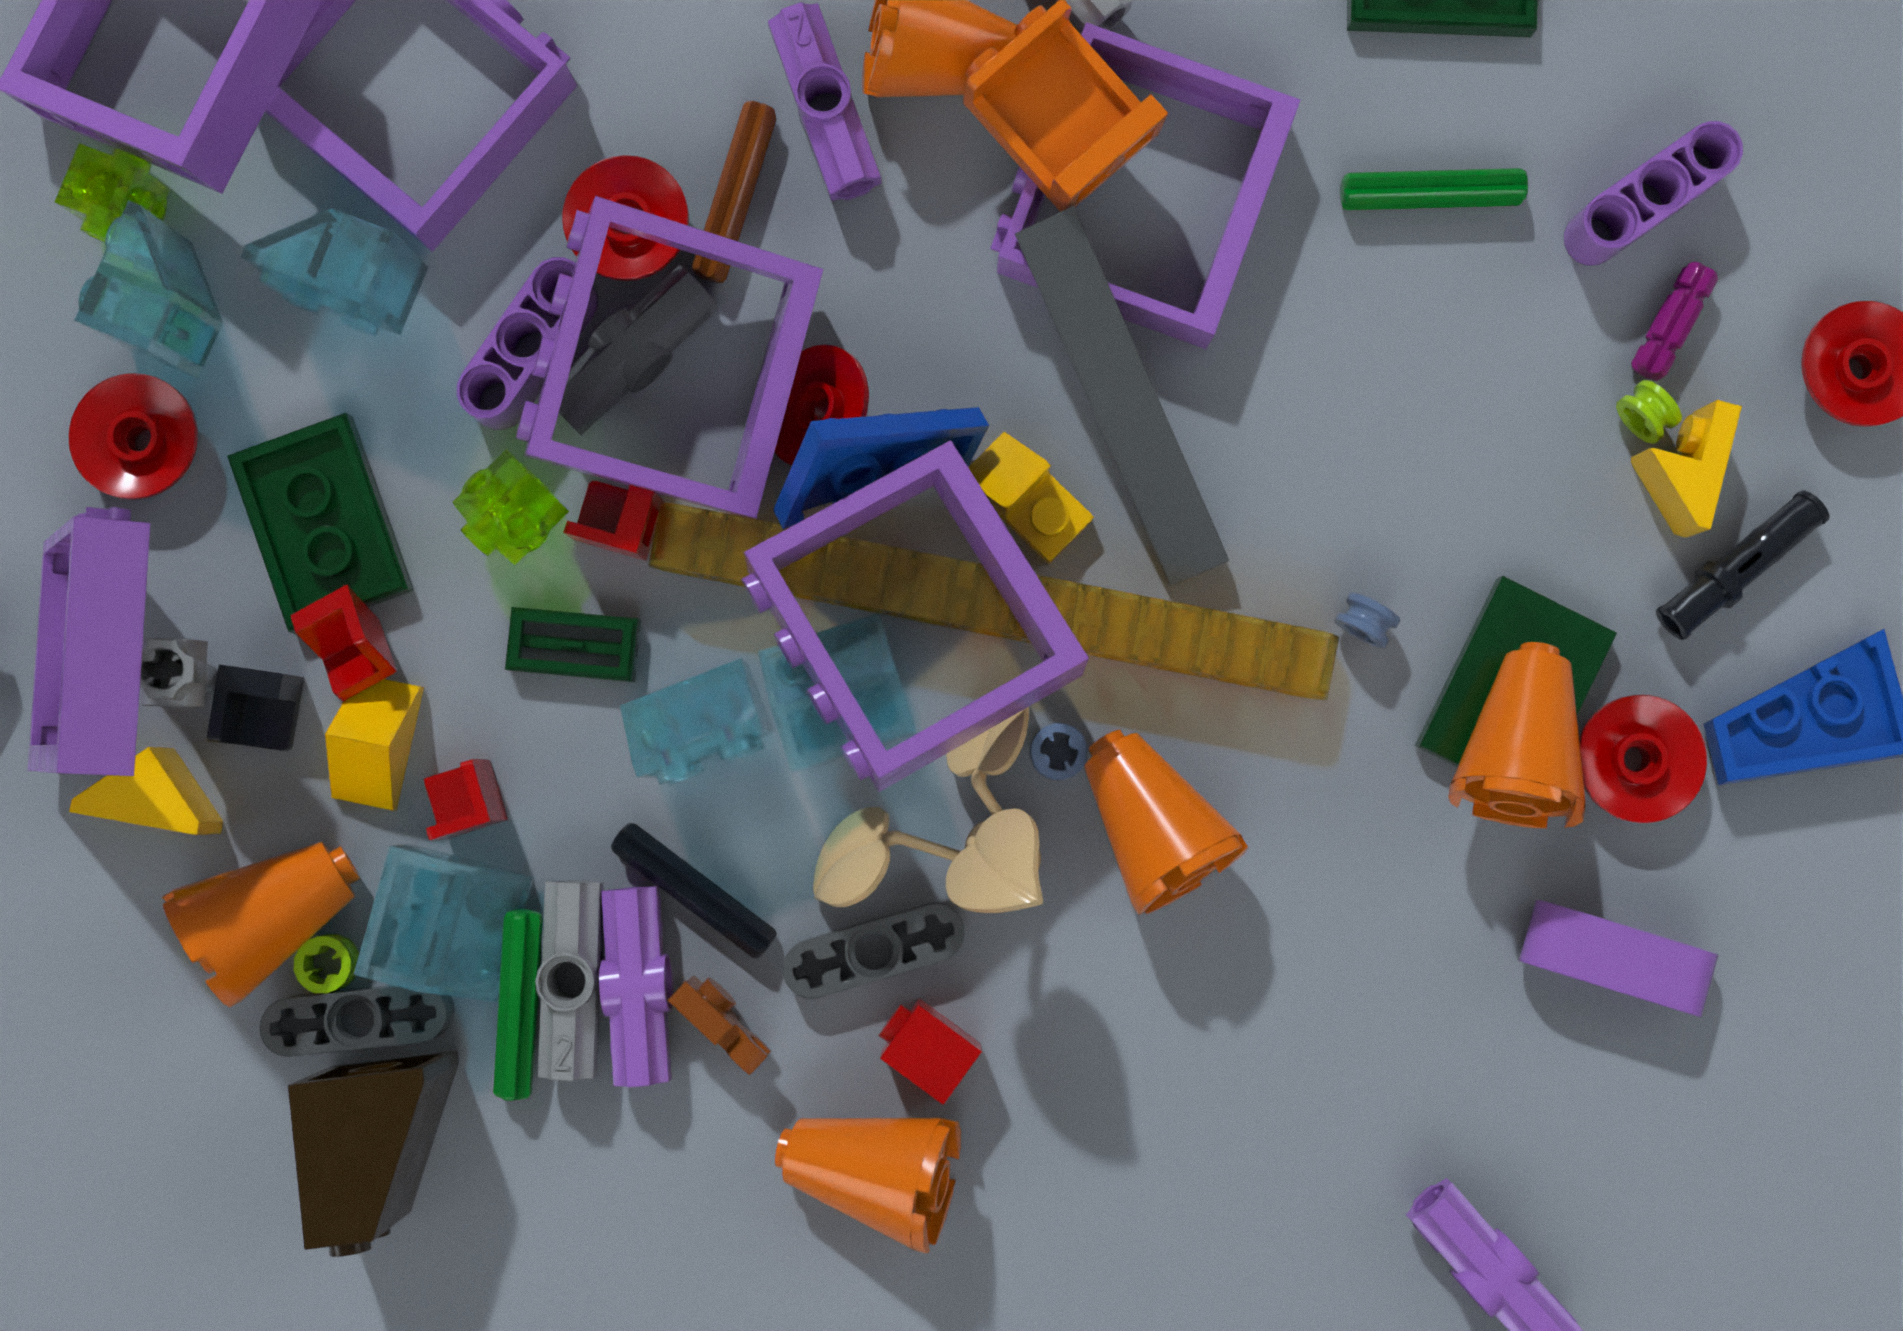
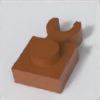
[667,975,771,1075]

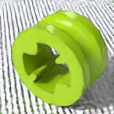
[1616,380,1682,444]
[293,934,361,994]

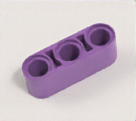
[1564,121,1743,266]
[456,257,598,430]
[1519,900,1719,1017]

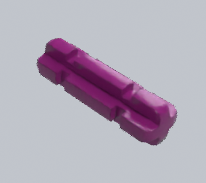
[1631,262,1718,381]

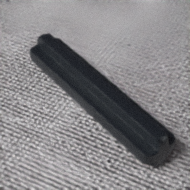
[611,823,777,959]

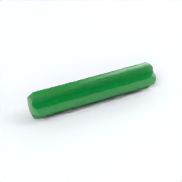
[1340,168,1528,210]
[493,909,543,1101]

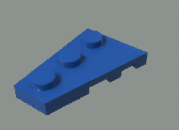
[773,407,990,529]
[1703,629,1903,786]

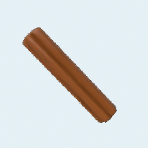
[692,100,777,283]

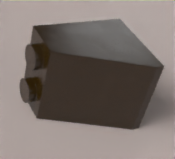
[288,1050,459,1257]

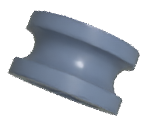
[1334,593,1401,649]
[1030,723,1088,780]

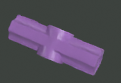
[768,2,882,201]
[599,886,673,1087]
[1406,1178,1583,1331]

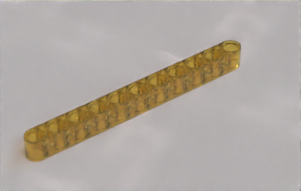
[648,503,1339,700]

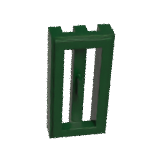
[505,607,641,683]

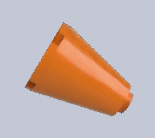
[862,0,1017,98]
[1448,642,1586,829]
[1084,729,1249,915]
[162,842,361,1008]
[775,1118,961,1254]

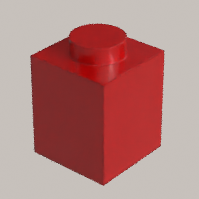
[878,998,982,1105]

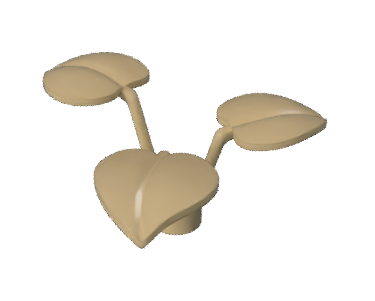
[813,707,1043,913]

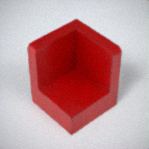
[563,480,664,561]
[290,584,397,701]
[423,759,508,841]

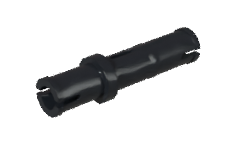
[1656,490,1830,640]

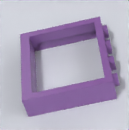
[0,0,322,194]
[265,0,577,252]
[990,22,1301,349]
[515,196,823,519]
[741,440,1089,792]
[28,507,151,776]

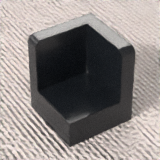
[207,664,304,751]

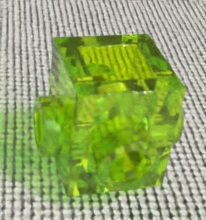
[54,143,170,247]
[452,448,569,565]

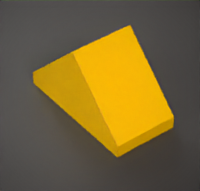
[325,679,424,811]
[69,747,223,835]

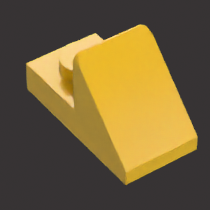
[1631,400,1742,538]
[968,432,1094,564]

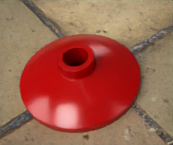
[562,155,689,281]
[1801,301,1903,427]
[774,344,869,466]
[68,373,198,500]
[1579,695,1707,823]

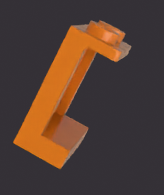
[963,0,1168,212]

